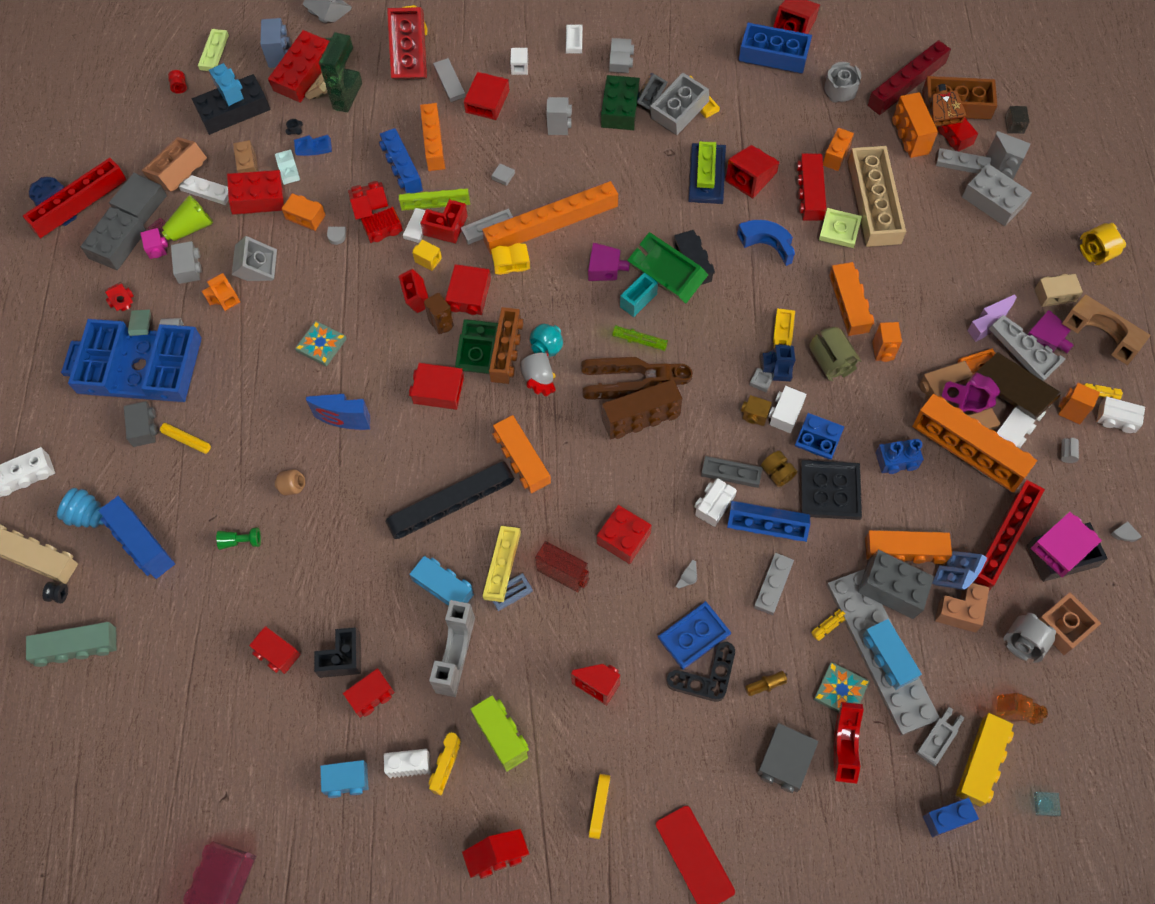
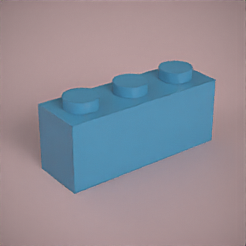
[409,556,474,606]
[863,619,922,690]

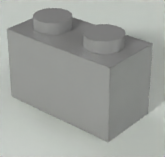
[171,241,202,284]

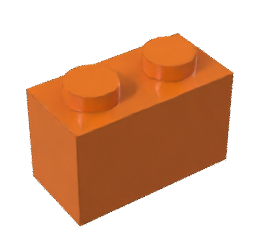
[823,128,854,171]
[282,193,326,231]
[872,322,902,362]
[1058,383,1100,425]

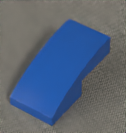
[294,135,332,156]

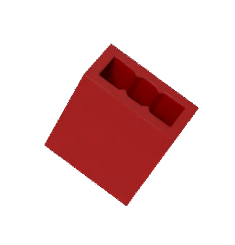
[464,72,510,120]
[445,264,491,315]
[409,363,464,410]

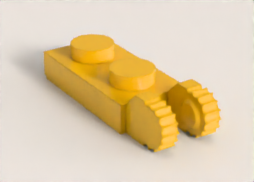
[773,308,795,349]
[429,732,461,796]

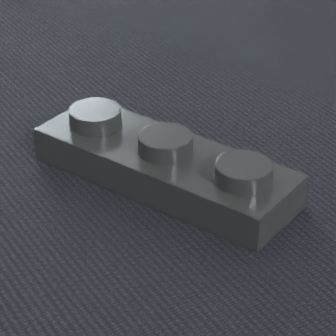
[701,456,763,488]

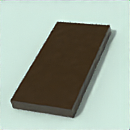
[975,352,1061,420]

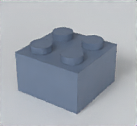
[260,18,291,68]

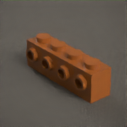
[489,307,524,384]

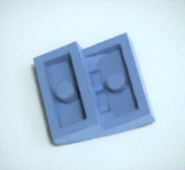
[932,551,987,590]

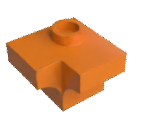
[202,273,240,311]

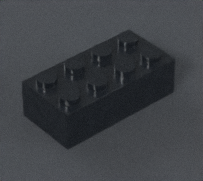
[191,74,271,135]

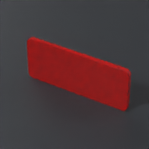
[656,806,735,904]

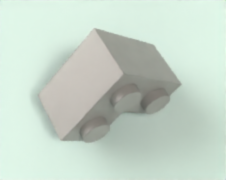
[547,97,572,135]

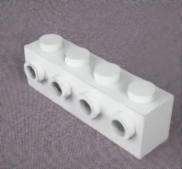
[0,447,55,497]

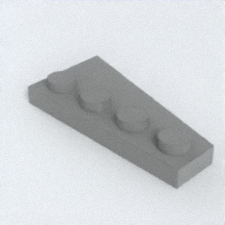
[989,315,1065,381]

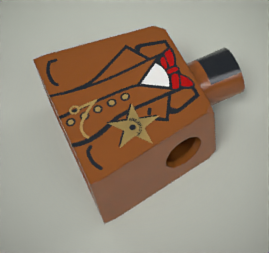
[929,84,967,127]

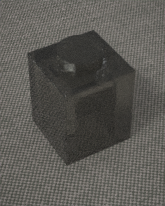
[1005,106,1030,134]

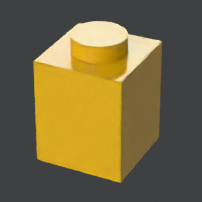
[412,240,442,271]

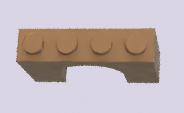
[1062,294,1151,366]
[920,361,1000,431]

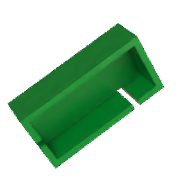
[627,232,708,304]

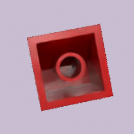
[773,0,820,34]
[725,145,779,199]

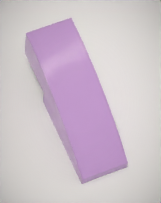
[967,294,1017,342]

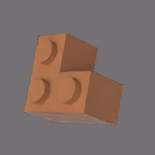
[935,583,989,633]

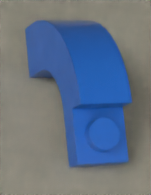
[737,220,795,266]

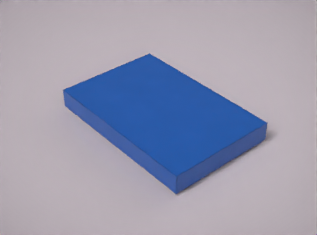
[658,601,731,670]

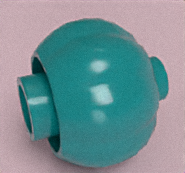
[530,324,563,357]

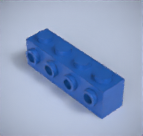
[379,128,423,194]
[727,501,811,542]

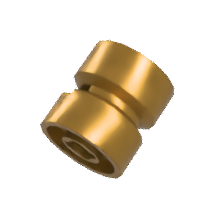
[761,450,798,487]

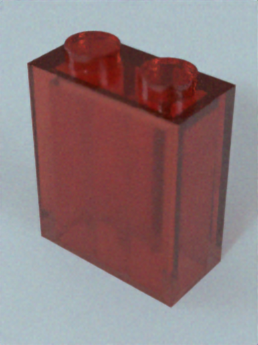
[535,541,590,593]

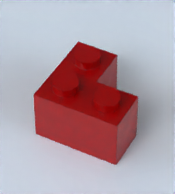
[348,181,388,219]
[420,199,468,244]
[462,829,529,879]

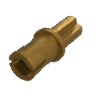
[745,671,787,696]

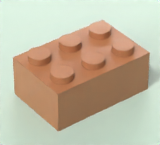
[141,137,207,192]

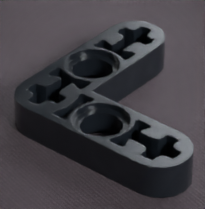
[666,642,735,702]

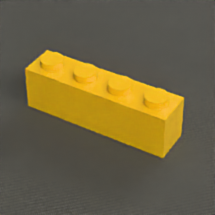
[956,713,1014,807]

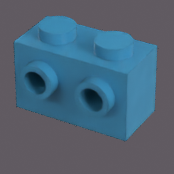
[209,63,244,106]

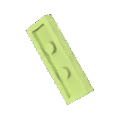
[198,29,229,71]

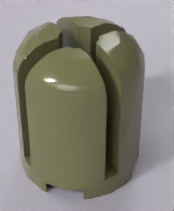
[809,327,862,381]

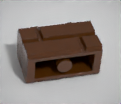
[424,293,454,334]

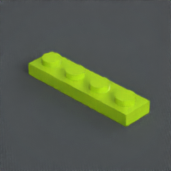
[399,189,470,211]

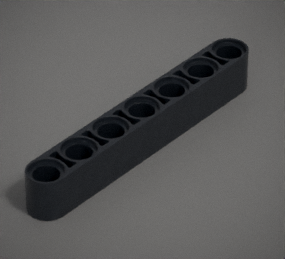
[385,462,515,539]

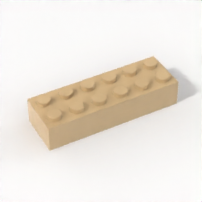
[848,146,906,247]

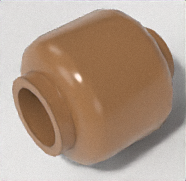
[275,469,305,496]

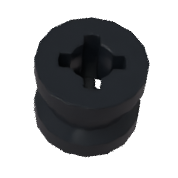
[42,582,68,604]

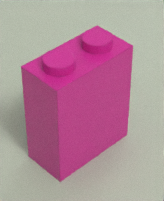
[1031,512,1102,578]

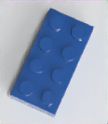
[739,23,812,73]
[98,496,175,579]

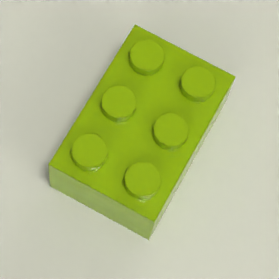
[471,695,529,772]

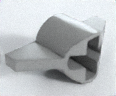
[675,560,697,589]

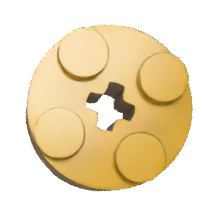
[1080,223,1126,265]

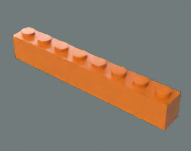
[482,181,618,255]

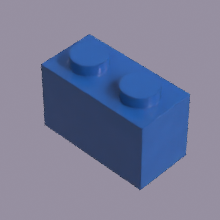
[923,798,979,838]

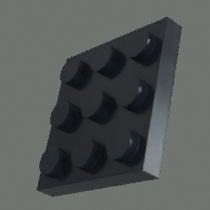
[801,460,862,520]

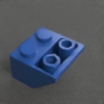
[795,413,845,460]

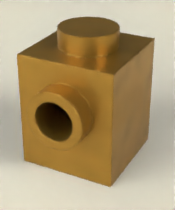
[741,395,772,426]

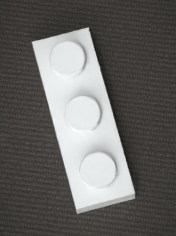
[179,175,229,205]

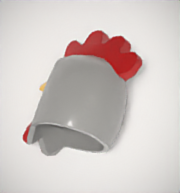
[520,352,556,397]

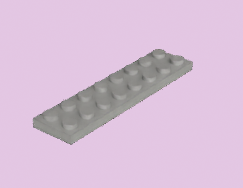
[827,569,940,736]

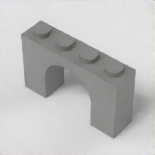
[429,600,475,697]

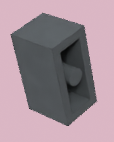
[124,401,158,447]

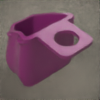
[942,372,1000,413]

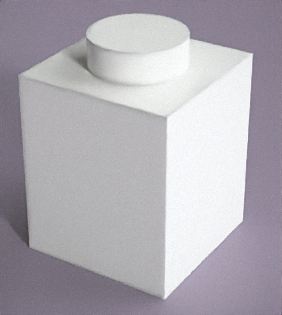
[511,48,528,75]

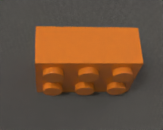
[892,92,938,158]

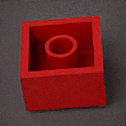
[597,505,652,564]

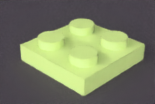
[819,208,862,248]

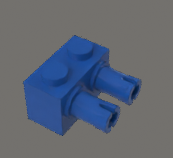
[876,439,924,474]

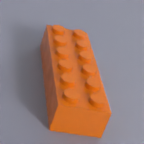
[912,394,1038,493]

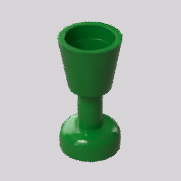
[216,527,261,550]

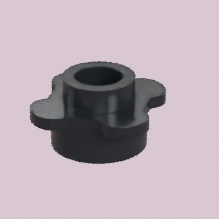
[285,119,303,135]

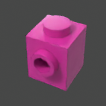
[141,228,168,259]

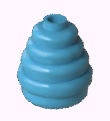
[57,488,104,528]

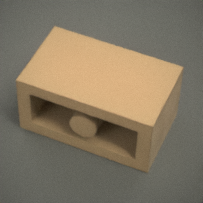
[1035,274,1083,307]

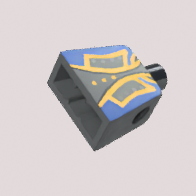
[637,73,668,110]

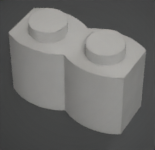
[609,38,634,73]

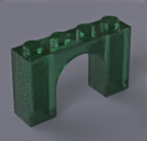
[319,32,362,113]

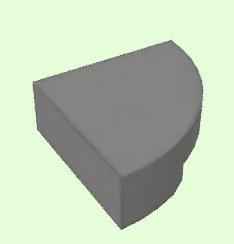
[1111,521,1142,542]

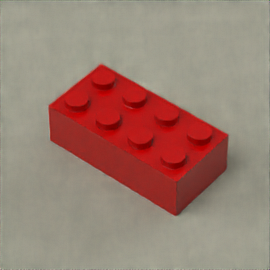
[387,7,427,79]
[268,30,335,103]

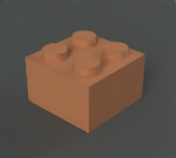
[1039,592,1102,655]

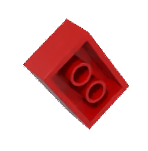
[227,170,284,215]

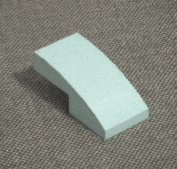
[275,150,300,185]

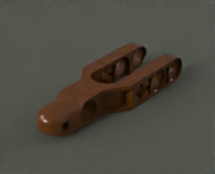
[581,357,693,400]

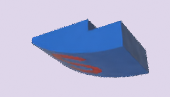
[306,394,370,430]

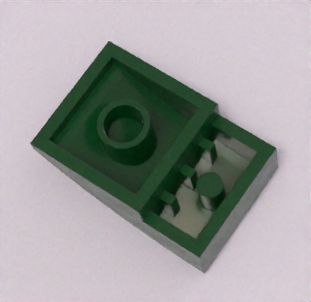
[455,319,498,374]

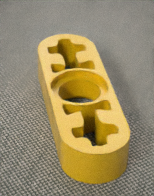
[589,773,611,840]

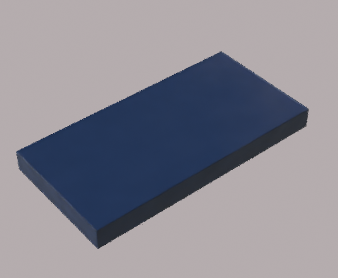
[688,143,726,204]

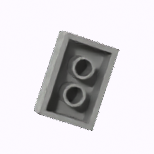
[650,73,709,135]
[962,164,1032,226]

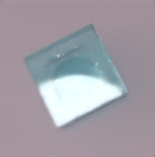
[1034,792,1061,817]

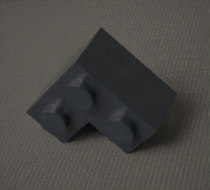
[314,627,361,678]

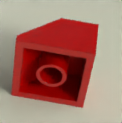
[571,664,621,706]

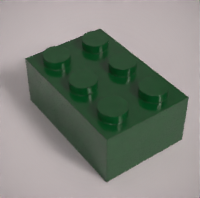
[601,75,640,130]

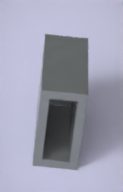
[109,173,167,225]
[757,723,819,793]

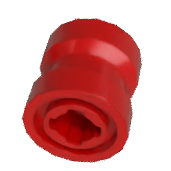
[168,70,187,94]

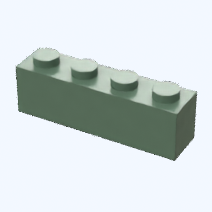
[26,622,117,667]

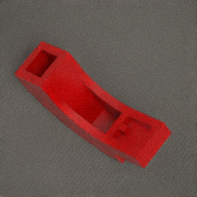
[833,702,864,784]

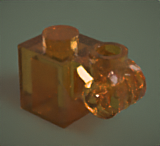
[996,693,1048,725]

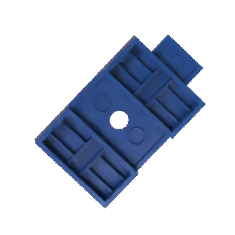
[61,319,202,402]

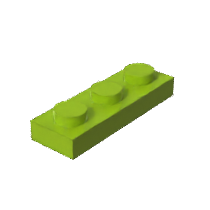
[697,141,716,188]

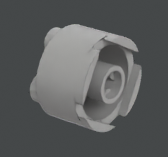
[824,62,861,102]
[1003,613,1056,663]

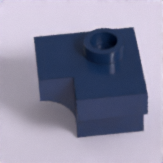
[761,345,796,382]

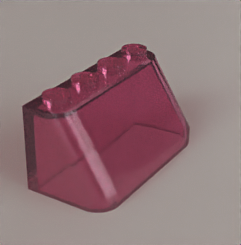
[183,841,257,904]

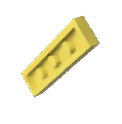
[483,526,521,602]

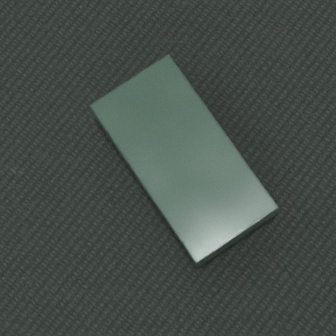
[128,310,151,336]

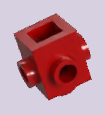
[105,282,134,311]

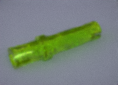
[612,325,668,351]

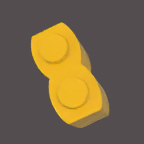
[491,243,530,275]

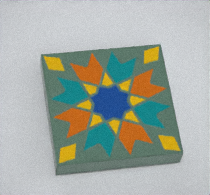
[295,321,347,367]
[814,662,870,713]

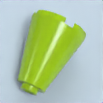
[162,195,213,241]

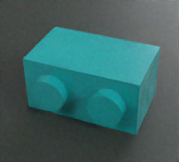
[620,273,658,317]

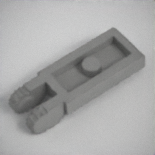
[916,707,965,767]

